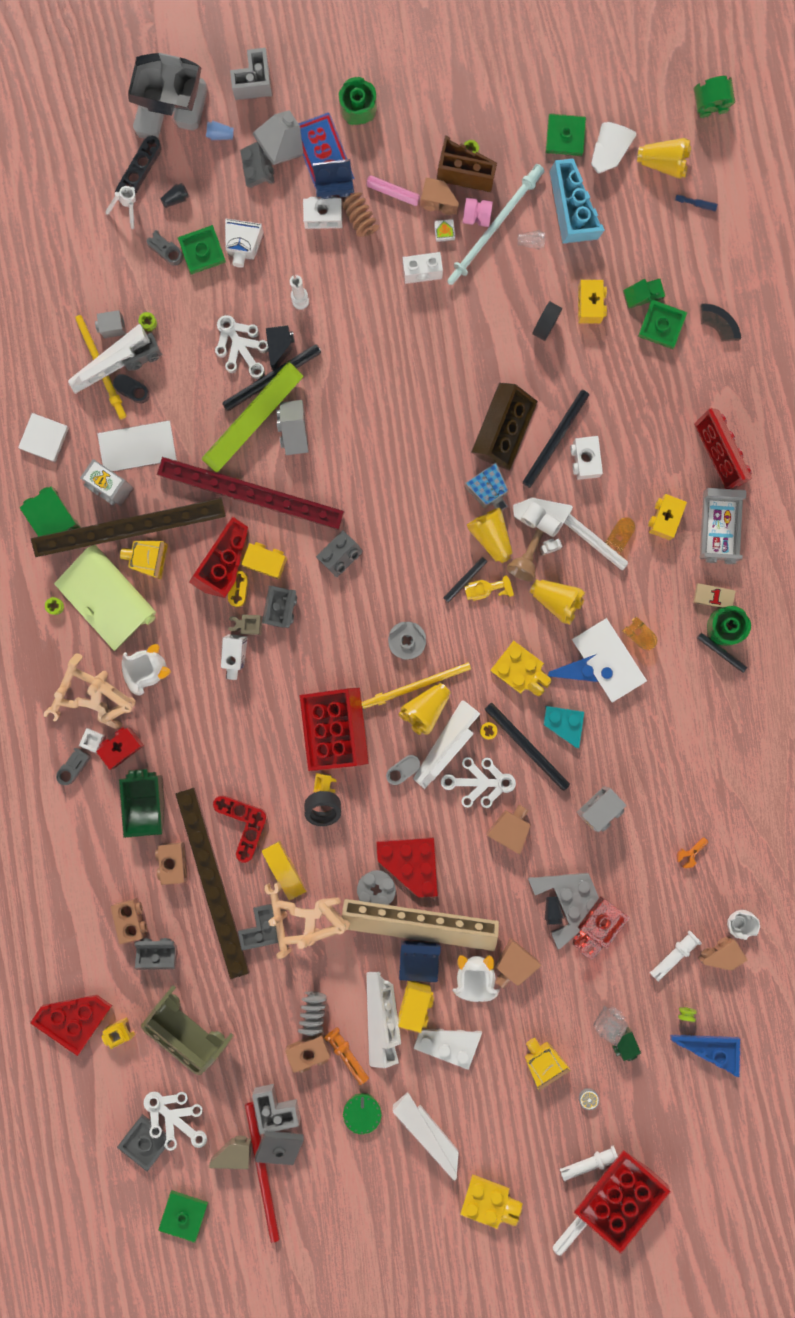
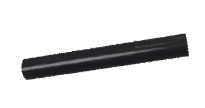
[443,557,487,603]
[697,632,747,673]

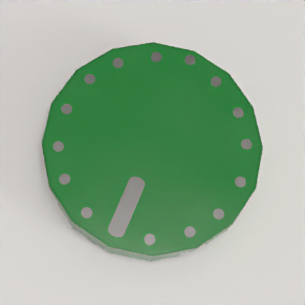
[343,1093,382,1135]

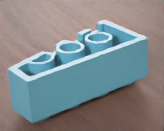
[549,159,605,244]

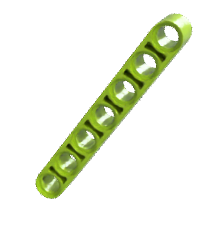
[201,362,303,472]

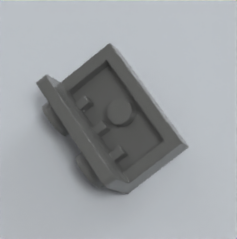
[240,142,275,188]
[123,333,163,371]
[316,530,363,577]
[262,586,297,628]
[135,938,177,970]

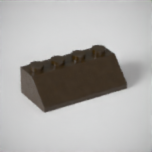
[471,383,538,470]

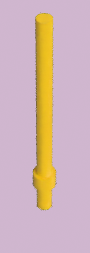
[75,315,127,419]
[362,662,471,709]

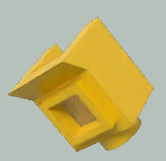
[102,1017,135,1049]

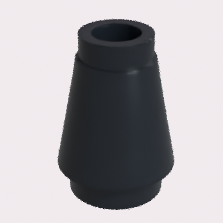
[160,183,190,208]
[544,896,564,925]

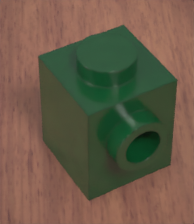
[611,1027,642,1061]

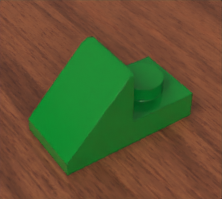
[623,278,666,309]

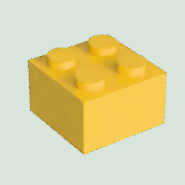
[398,981,434,1033]

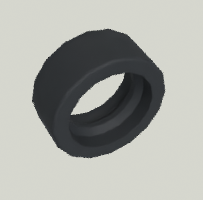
[532,301,563,341]
[304,791,342,826]

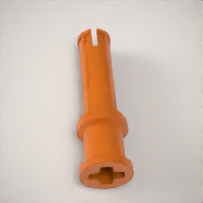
[324,1027,369,1085]

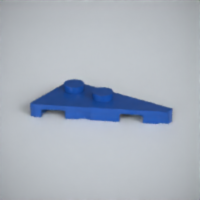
[547,654,613,682]
[670,1035,740,1077]

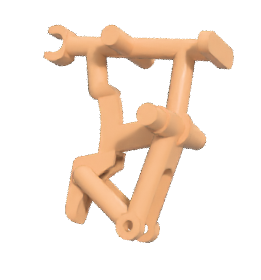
[44,654,136,729]
[265,882,350,959]

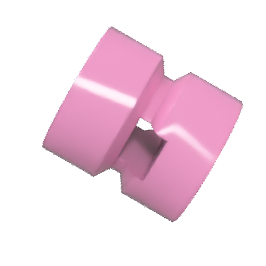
[463,198,493,227]

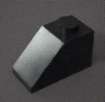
[266,325,295,371]

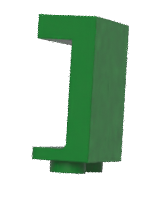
[19,486,81,536]

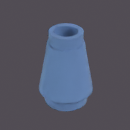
[206,120,234,140]

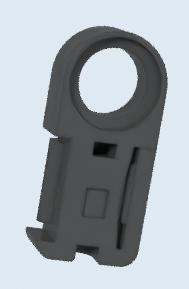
[146,230,183,266]
[56,748,90,785]

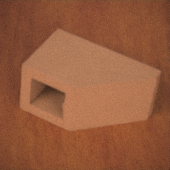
[421,177,459,215]
[697,937,748,971]

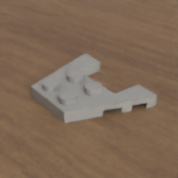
[528,873,604,949]

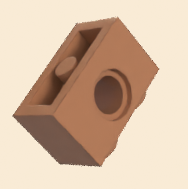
[155,842,187,885]
[285,1031,331,1073]

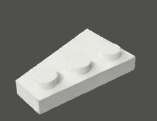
[414,1029,482,1070]

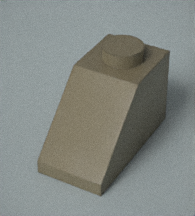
[209,1136,251,1169]

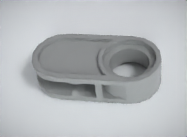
[386,755,420,785]

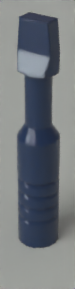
[675,195,718,211]

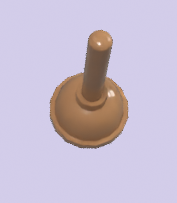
[506,528,544,581]

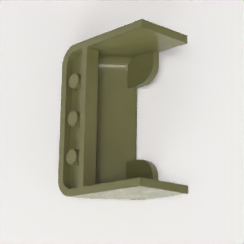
[141,985,234,1075]

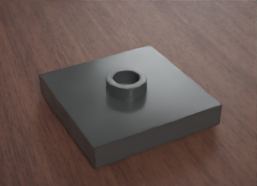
[117,1114,172,1172]
[255,1131,304,1165]

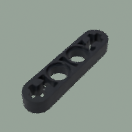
[115,135,162,195]

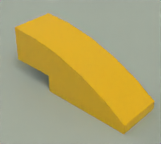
[261,841,307,901]

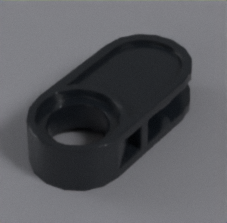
[113,374,150,403]

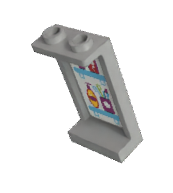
[700,488,746,564]

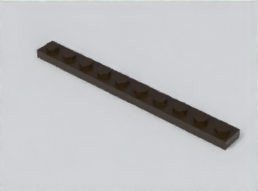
[30,498,226,558]
[175,787,250,979]

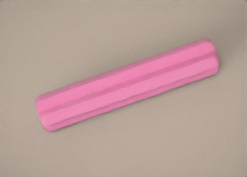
[367,176,420,206]

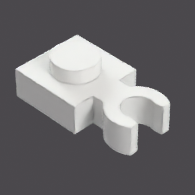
[540,539,562,556]

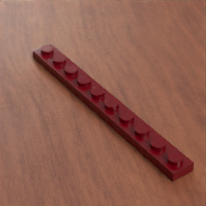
[157,457,344,530]

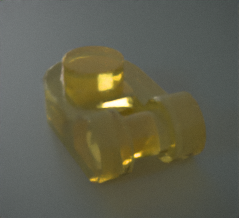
[605,517,635,553]
[622,617,658,650]

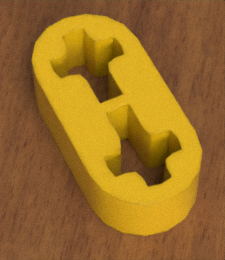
[228,571,248,608]

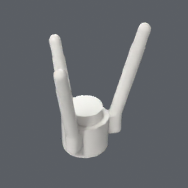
[105,186,136,229]

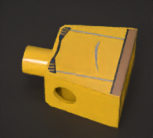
[120,541,168,580]
[525,1038,571,1091]

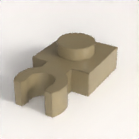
[228,615,263,635]

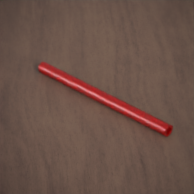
[245,1102,280,1243]

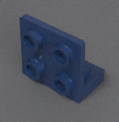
[313,159,354,199]
[399,940,441,982]

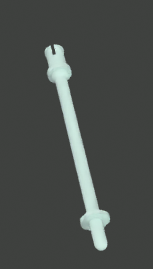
[447,164,545,285]

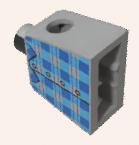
[464,463,508,511]

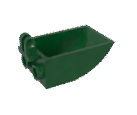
[119,769,164,838]

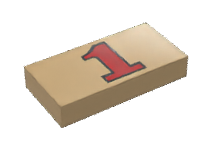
[693,583,735,608]

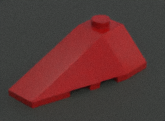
[189,516,248,598]

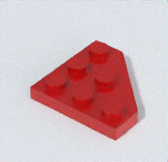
[376,837,438,898]
[30,995,113,1056]

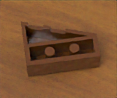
[437,135,497,193]

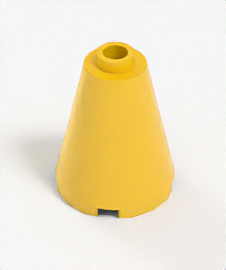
[467,507,513,563]

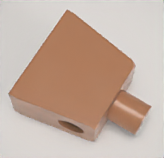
[486,805,531,855]
[495,938,541,989]

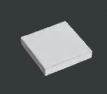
[18,413,69,462]

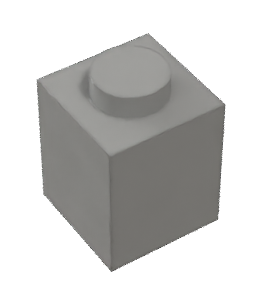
[95,310,126,338]

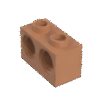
[110,898,148,944]

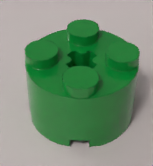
[693,76,735,118]
[339,77,377,125]
[707,606,751,646]

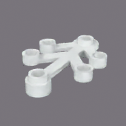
[215,315,268,379]
[441,757,516,808]
[144,1092,207,1151]

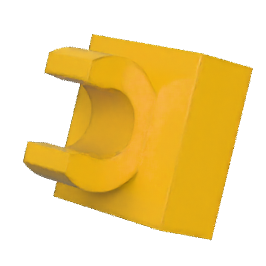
[313,773,337,793]

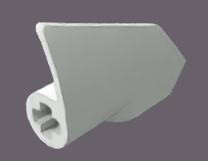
[591,122,636,174]
[513,498,573,537]

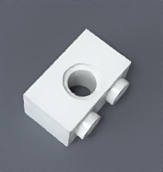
[303,196,342,229]
[403,252,443,284]
[570,436,603,480]

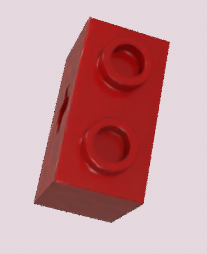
[96,727,144,770]

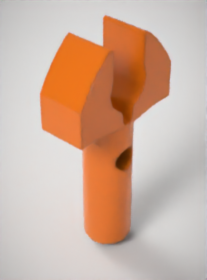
[677,837,708,868]

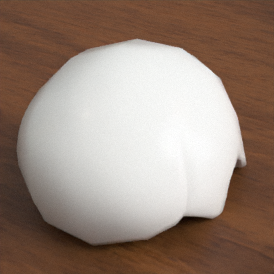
[727,910,760,940]

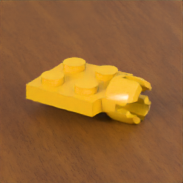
[490,640,551,696]
[460,1174,522,1229]

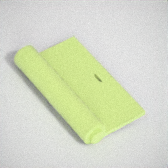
[54,545,156,651]

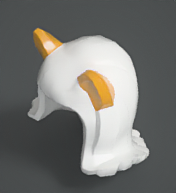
[122,644,171,696]
[452,955,499,1002]

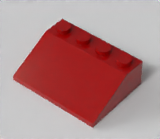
[694,408,752,489]
[299,688,369,771]
[574,1149,671,1254]

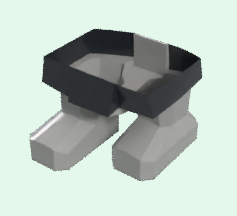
[128,53,208,139]

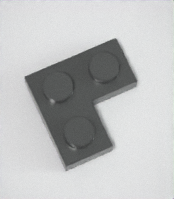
[238,903,278,950]

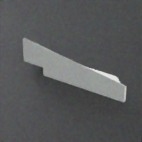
[68,324,150,394]
[414,701,480,789]
[366,972,401,1068]
[393,1092,458,1181]

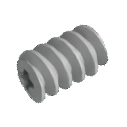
[298,991,327,1036]

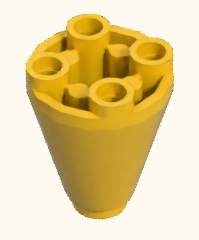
[637,138,691,179]
[530,579,585,625]
[398,683,451,735]

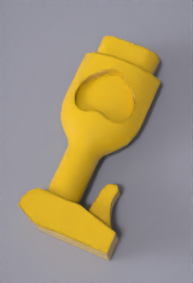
[464,575,514,601]

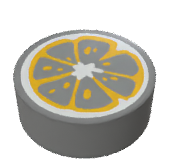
[579,1088,599,1110]

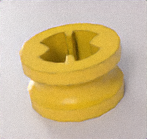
[480,722,498,740]

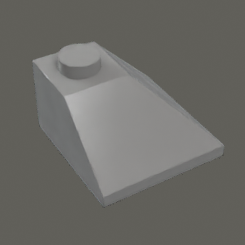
[253,110,304,165]

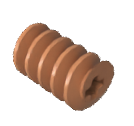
[342,192,380,237]

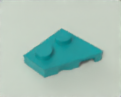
[543,706,584,748]

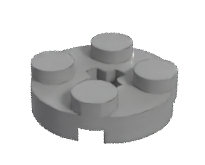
[388,622,426,660]
[357,870,396,905]

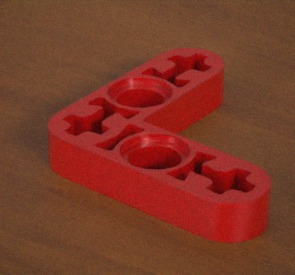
[213,795,267,863]

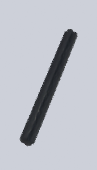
[222,345,321,411]
[522,389,589,488]
[485,703,570,791]

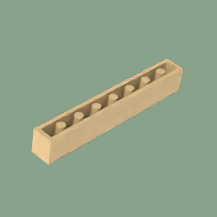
[342,899,499,951]

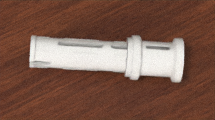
[290,275,309,310]
[650,930,702,982]
[560,1145,618,1182]

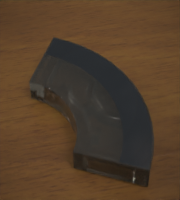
[700,303,742,342]

